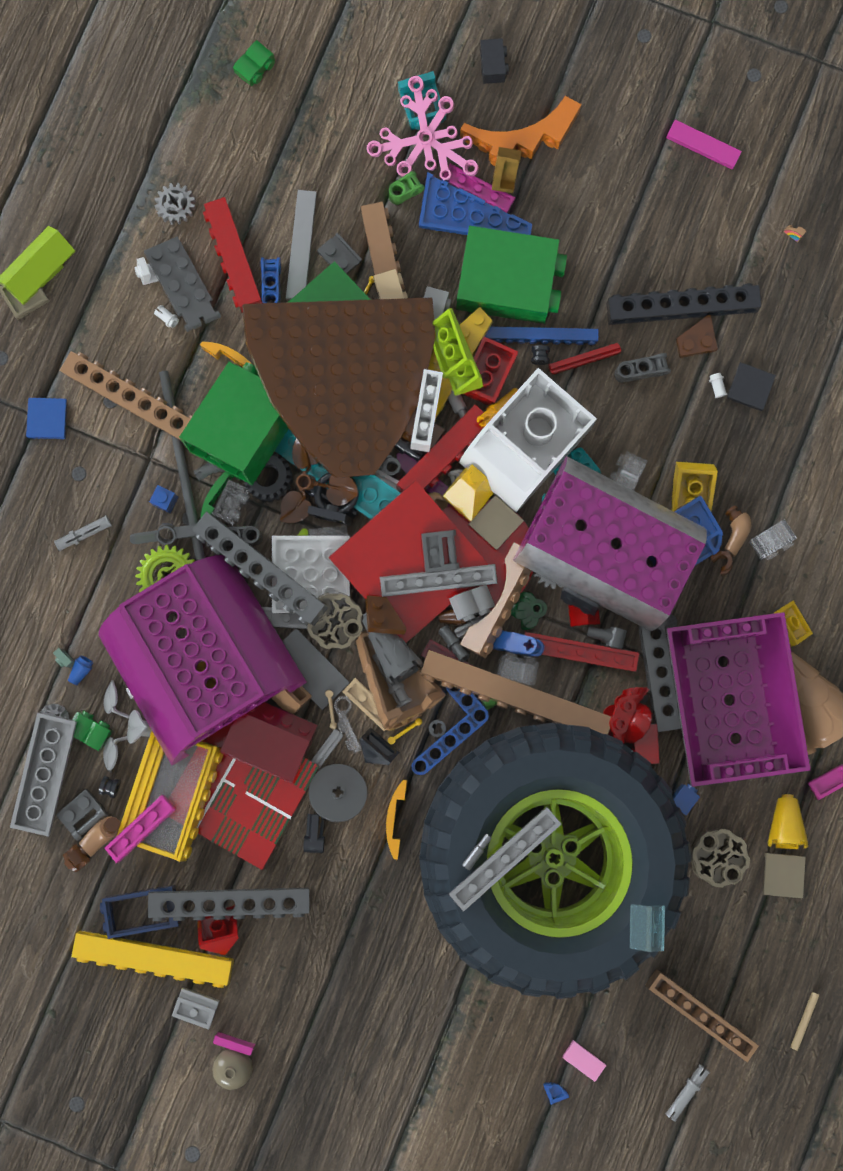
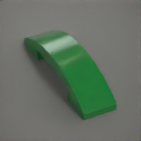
[201,471,241,518]

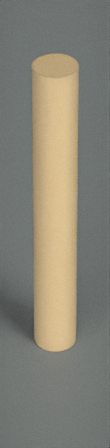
[790,992,819,1051]

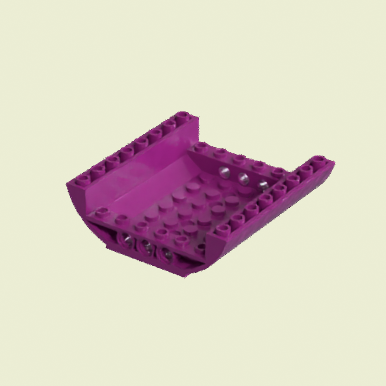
[98,555,307,766]

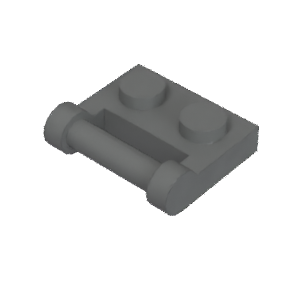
[421,530,460,572]
[56,789,109,842]

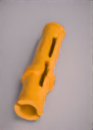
[477,388,519,427]

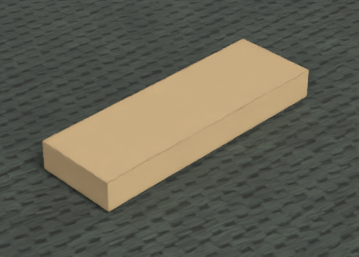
[342,678,386,731]

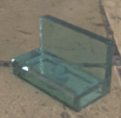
[630,904,665,952]

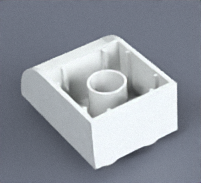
[459,368,597,513]

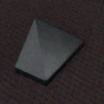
[359,727,400,765]

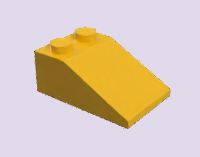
[672,462,718,512]

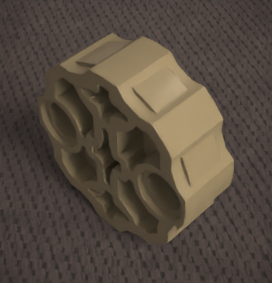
[307,592,363,649]
[690,828,750,888]

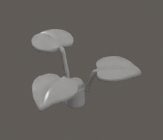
[103,680,152,772]

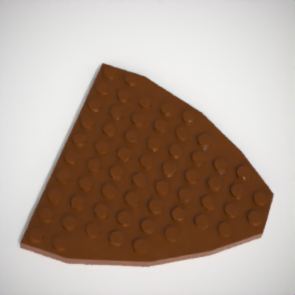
[242,297,436,478]

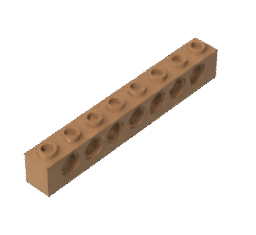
[59,351,192,441]

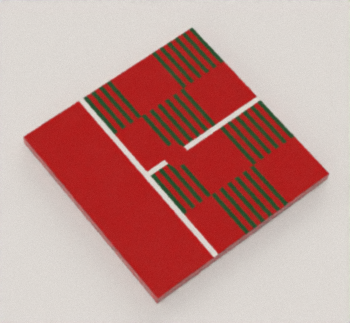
[168,722,320,870]

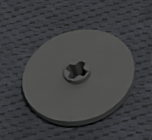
[309,764,367,822]

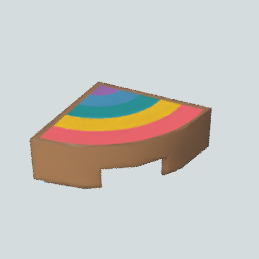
[783,225,806,243]

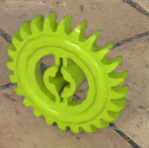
[135,545,195,592]

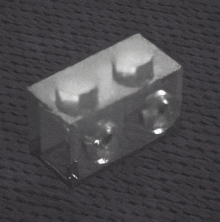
[212,480,250,526]

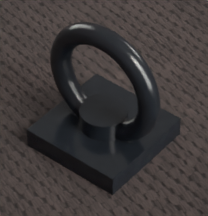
[307,473,359,526]

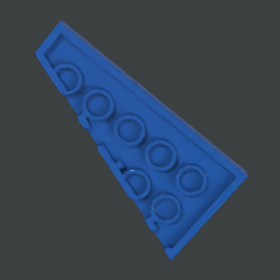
[419,172,532,235]

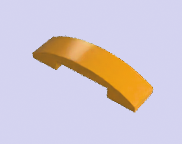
[200,342,251,367]
[386,780,407,860]

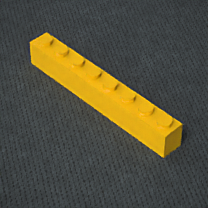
[71,931,234,988]

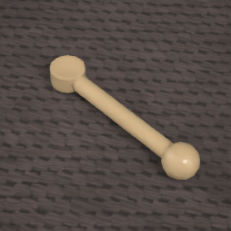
[325,690,337,729]

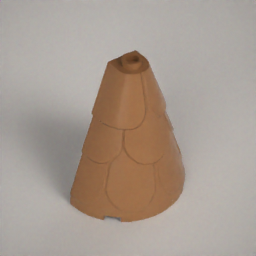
[356,631,446,731]
[791,652,843,755]

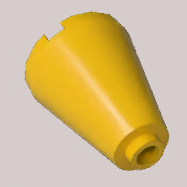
[768,794,808,849]

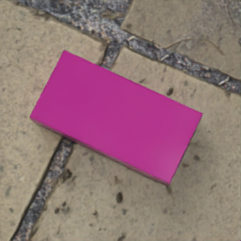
[808,764,843,800]
[213,1032,255,1056]

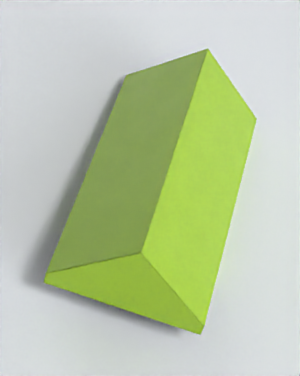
[0,226,76,305]
[433,308,483,396]

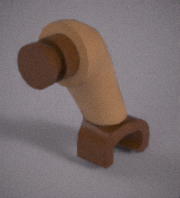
[711,505,752,576]
[63,816,121,872]

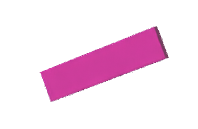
[666,120,742,170]
[441,163,515,213]
[104,795,177,863]

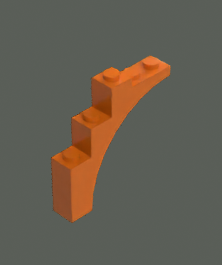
[460,96,582,166]

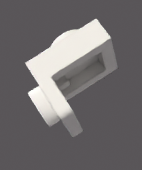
[134,257,158,285]

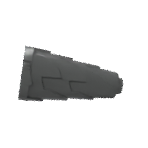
[362,613,423,685]

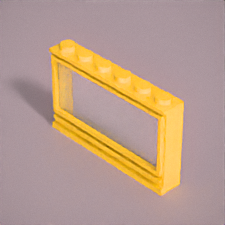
[117,731,223,862]

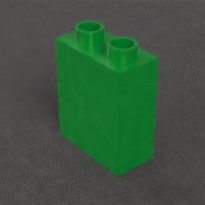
[456,225,567,324]
[179,362,289,486]

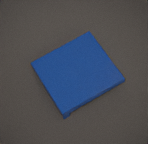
[26,398,67,439]

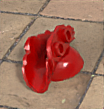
[603,687,652,744]

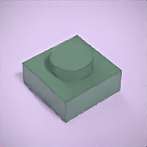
[53,648,75,668]

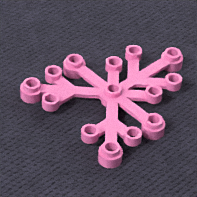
[367,76,479,181]

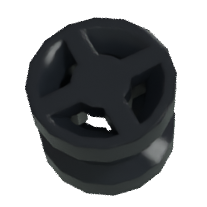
[531,345,550,365]
[99,776,121,798]

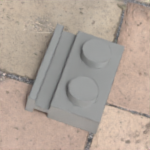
[172,987,220,1030]

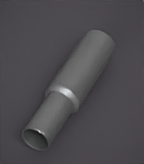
[462,834,492,871]

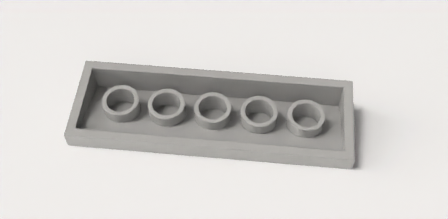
[10,711,77,836]

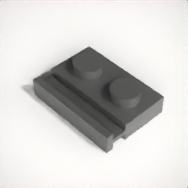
[317,233,362,275]

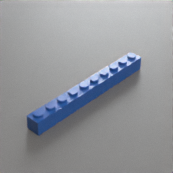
[485,327,598,345]

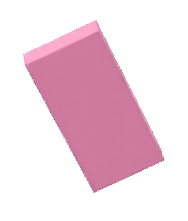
[562,1040,606,1082]

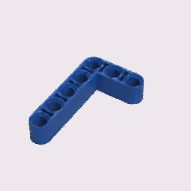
[412,687,489,775]

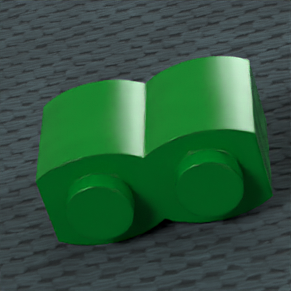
[233,40,275,86]
[72,710,113,751]

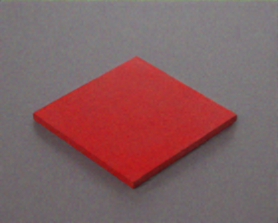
[328,480,489,643]

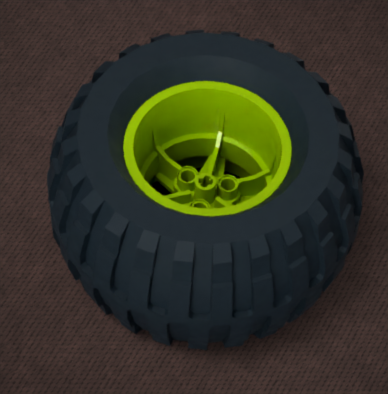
[419,723,692,999]

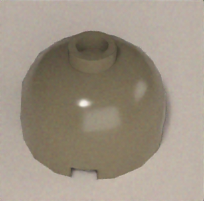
[212,1048,253,1090]

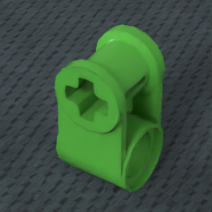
[389,171,425,205]

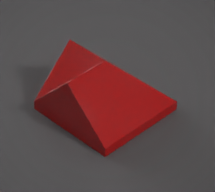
[197,905,239,956]

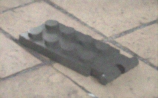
[144,236,221,332]

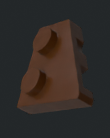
[676,315,718,358]
[366,595,406,635]

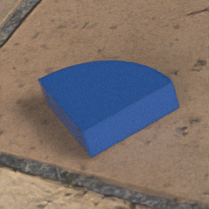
[543,1082,569,1105]

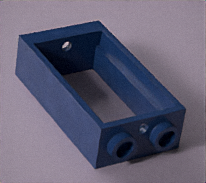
[100,885,181,939]

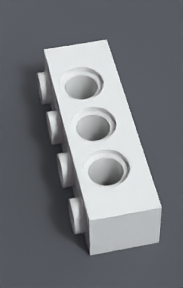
[410,369,443,452]

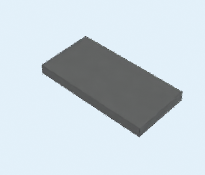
[282,628,350,710]

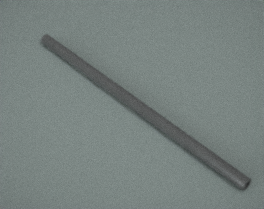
[159,371,205,561]

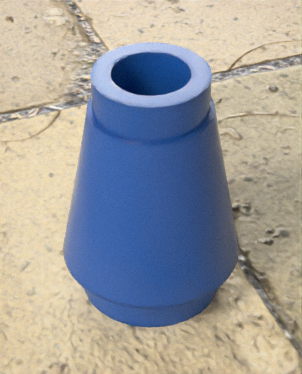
[68,655,93,685]

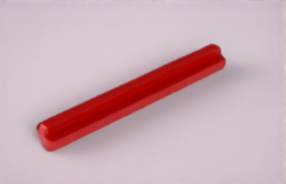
[549,343,621,375]

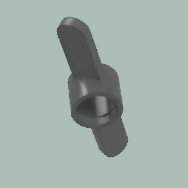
[130,523,197,545]

